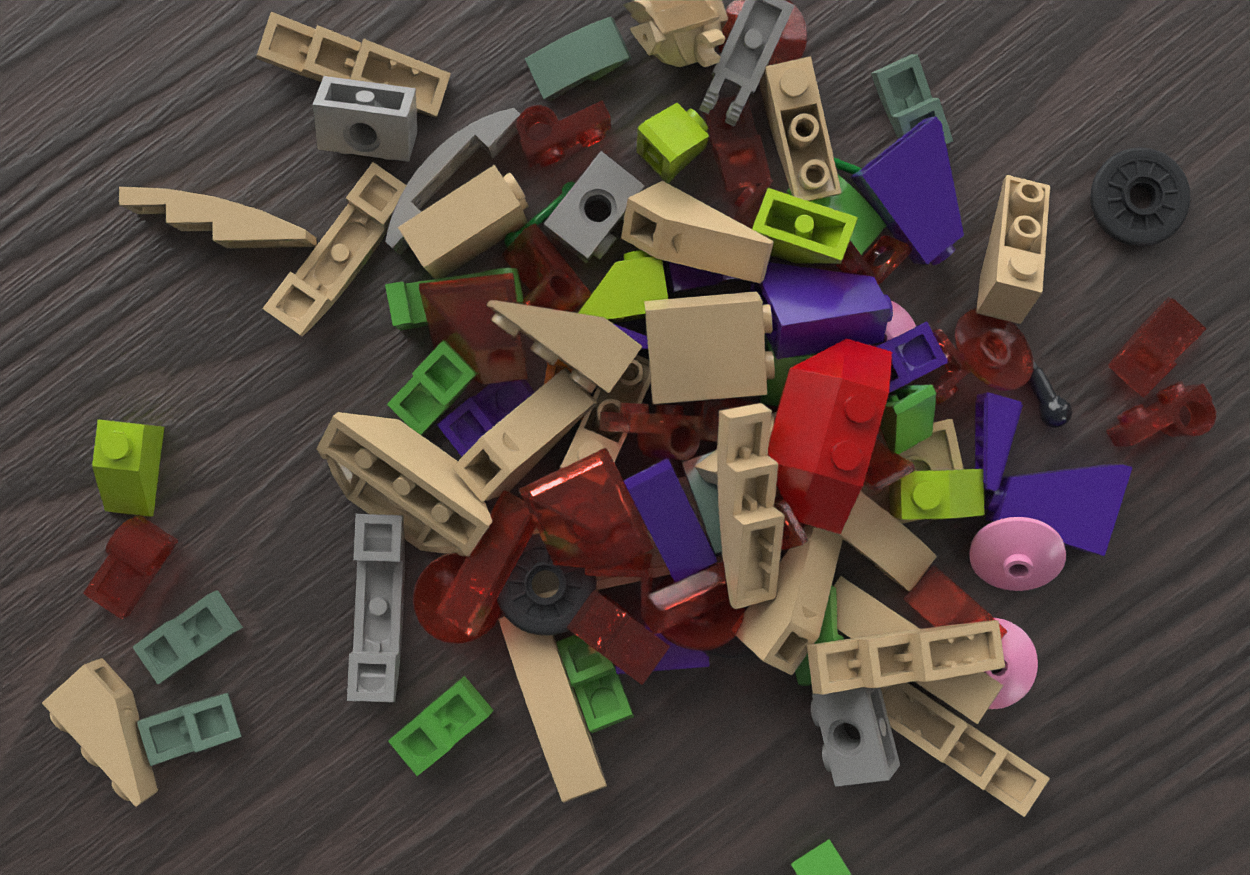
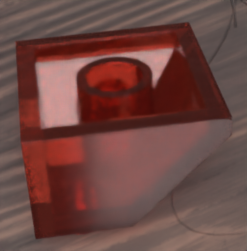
[419,273,528,385]
[519,448,654,570]

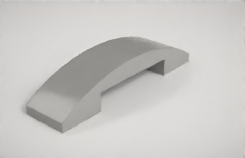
[385,108,524,255]
[347,514,405,702]

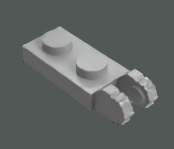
[699,0,795,126]

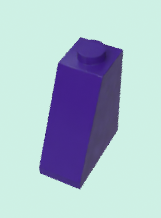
[851,116,964,266]
[750,262,893,359]
[623,459,717,585]
[984,464,1133,556]

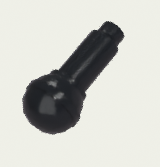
[1023,361,1072,428]

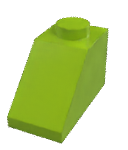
[636,102,709,183]
[752,188,858,263]
[578,250,668,324]
[92,420,164,516]
[889,469,984,520]

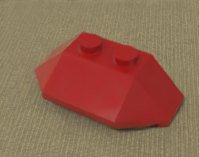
[767,338,892,534]

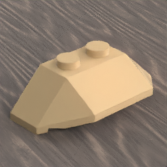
[317,412,492,557]

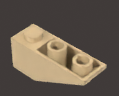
[759,56,842,201]
[976,175,1050,324]
[621,181,774,283]
[487,300,643,393]
[557,355,651,496]
[452,368,597,502]
[732,525,843,675]
[42,658,158,807]

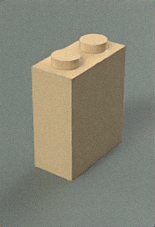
[398,165,529,279]
[644,292,775,404]

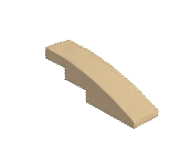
[257,12,451,118]
[119,187,317,248]
[717,403,785,609]
[834,576,1003,724]
[498,617,607,803]
[807,620,1005,695]
[881,682,1050,817]

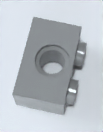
[313,76,417,162]
[544,151,645,264]
[811,687,900,787]

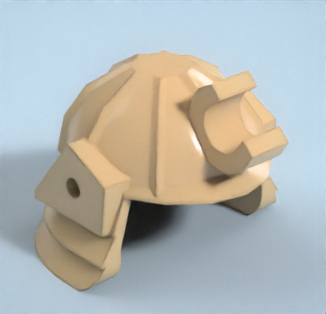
[623,0,728,67]

